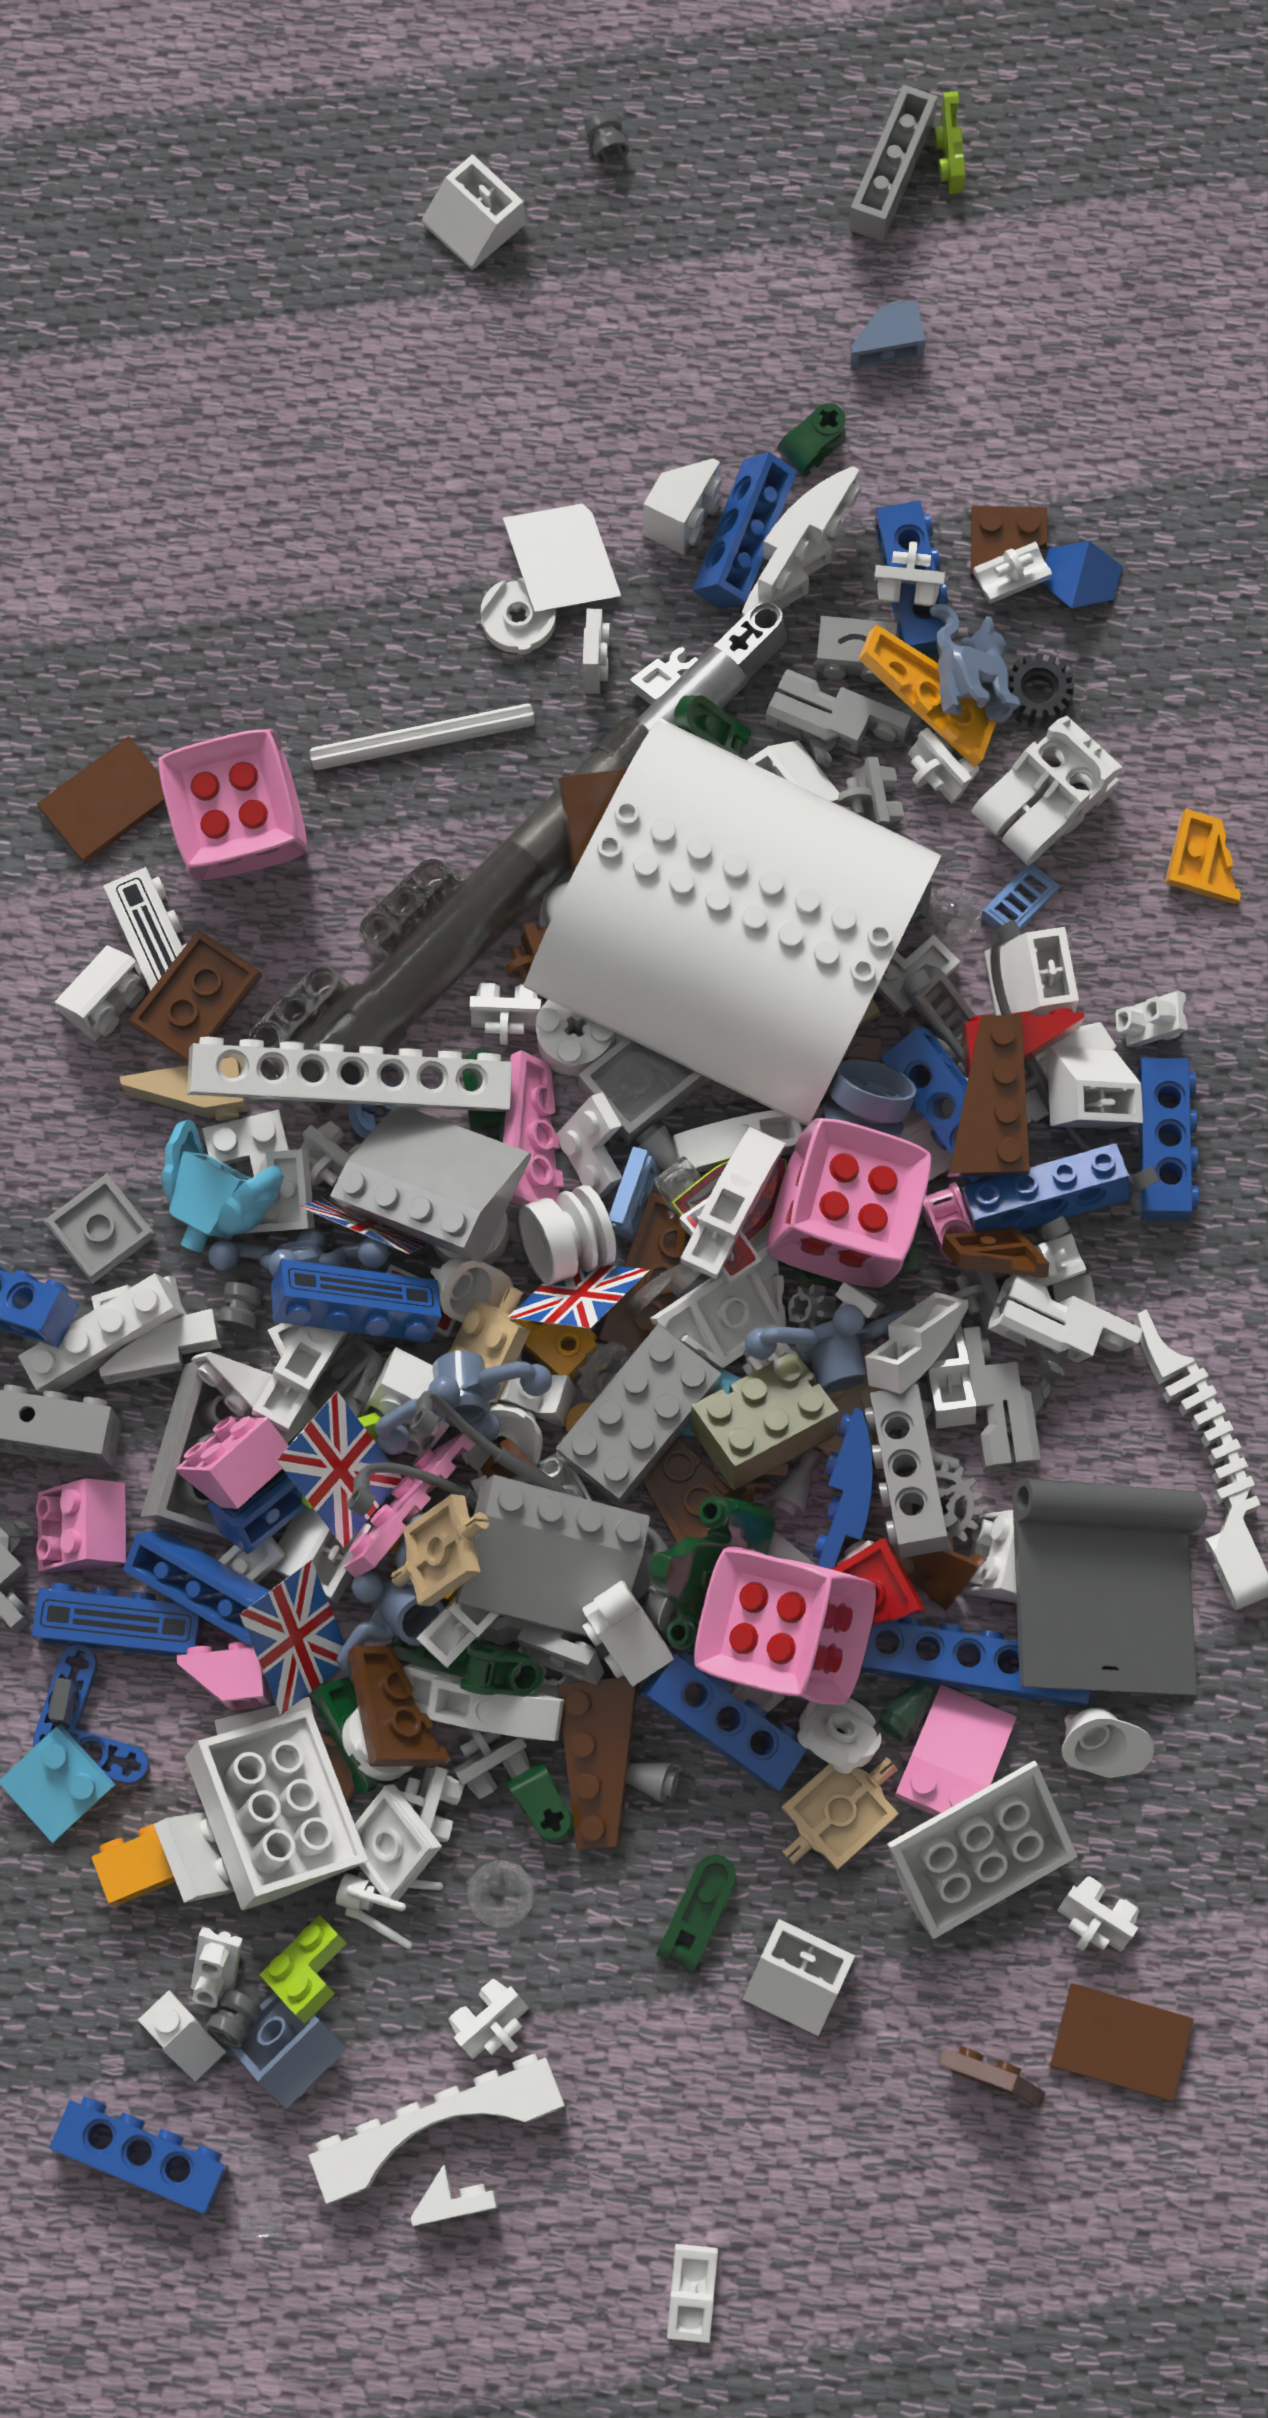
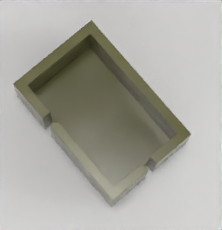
[690,1351,839,1490]

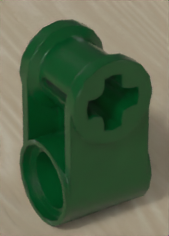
[777,403,846,477]
[459,1644,544,1696]
[506,1761,574,1844]

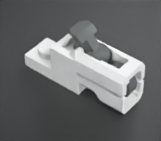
[988,1275,1143,1380]

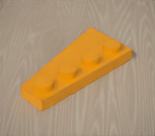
[858,624,997,767]

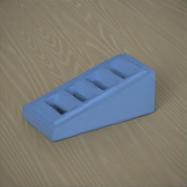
[981,863,1061,931]

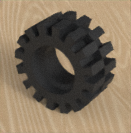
[1008,653,1074,728]

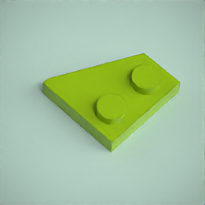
[934,91,965,194]

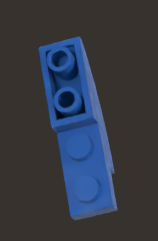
[812,1408,874,1569]

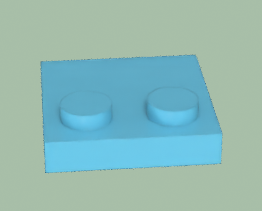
[0,1724,115,1843]

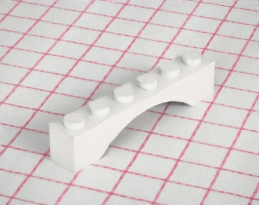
[308,2053,566,2204]

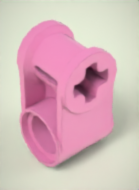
[921,1182,974,1263]

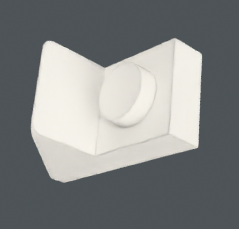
[498,1361,576,1427]
[138,1990,226,2082]
[411,2165,498,2226]

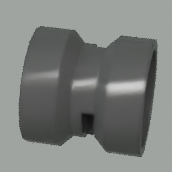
[585,112,630,164]
[216,1282,264,1332]
[205,1989,262,2049]

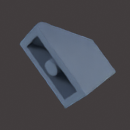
[850,300,926,369]

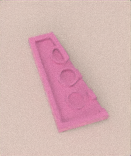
[503,1050,564,1207]
[344,1432,476,1578]

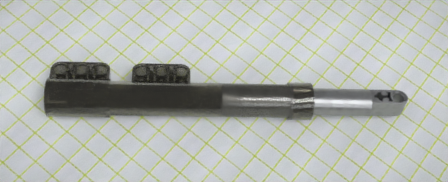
[249,602,787,1118]

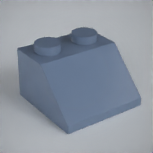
[229,1992,347,2109]

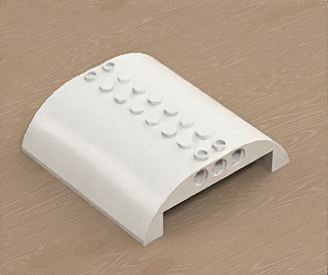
[524,719,941,1126]

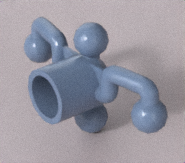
[208,1228,389,1277]
[745,1304,909,1393]
[375,1351,552,1455]
[337,1514,448,1683]

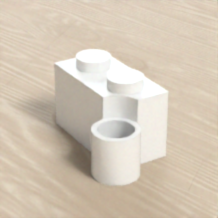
[582,1580,674,1687]

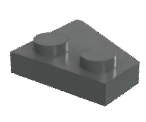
[308,1333,385,1418]

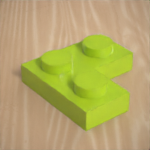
[259,1915,347,2024]

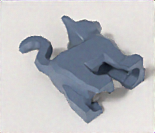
[930,604,1020,722]

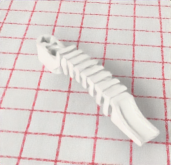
[1134,1309,1268,1610]

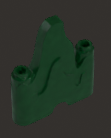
[648,1496,776,1655]

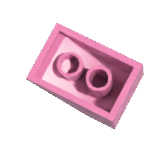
[894,1685,1017,1816]

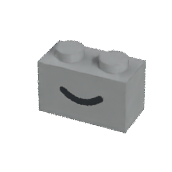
[816,616,897,683]

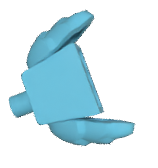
[161,1120,284,1252]

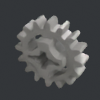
[902,1461,985,1544]

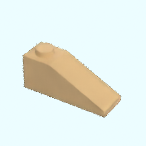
[120,1057,247,1121]

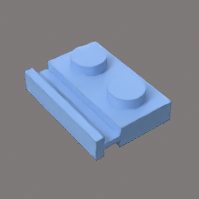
[609,1147,661,1241]

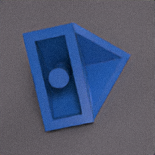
[1040,541,1123,609]

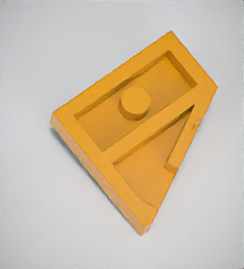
[1165,808,1241,904]

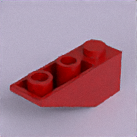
[961,1008,1085,1078]

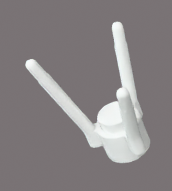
[336,1871,443,1949]

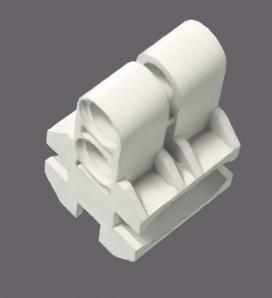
[971,716,1123,865]

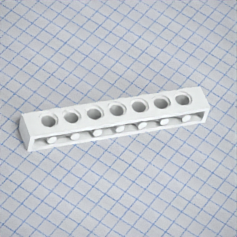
[187,1037,512,1112]

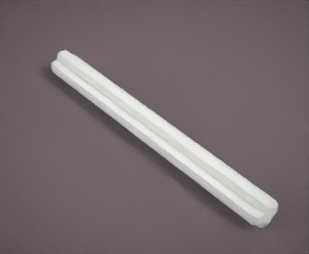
[310,704,535,770]

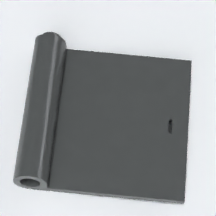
[1013,1478,1207,1696]

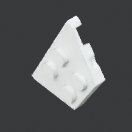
[650,1241,786,1368]

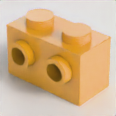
[517,1319,598,1381]
[91,1822,176,1907]

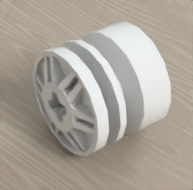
[518,1185,616,1285]

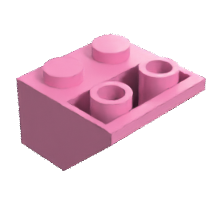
[176,1416,289,1509]
[36,1478,126,1572]
[177,1642,272,1711]

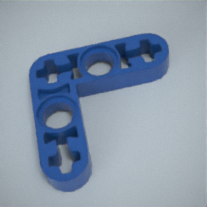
[33,1644,150,1785]

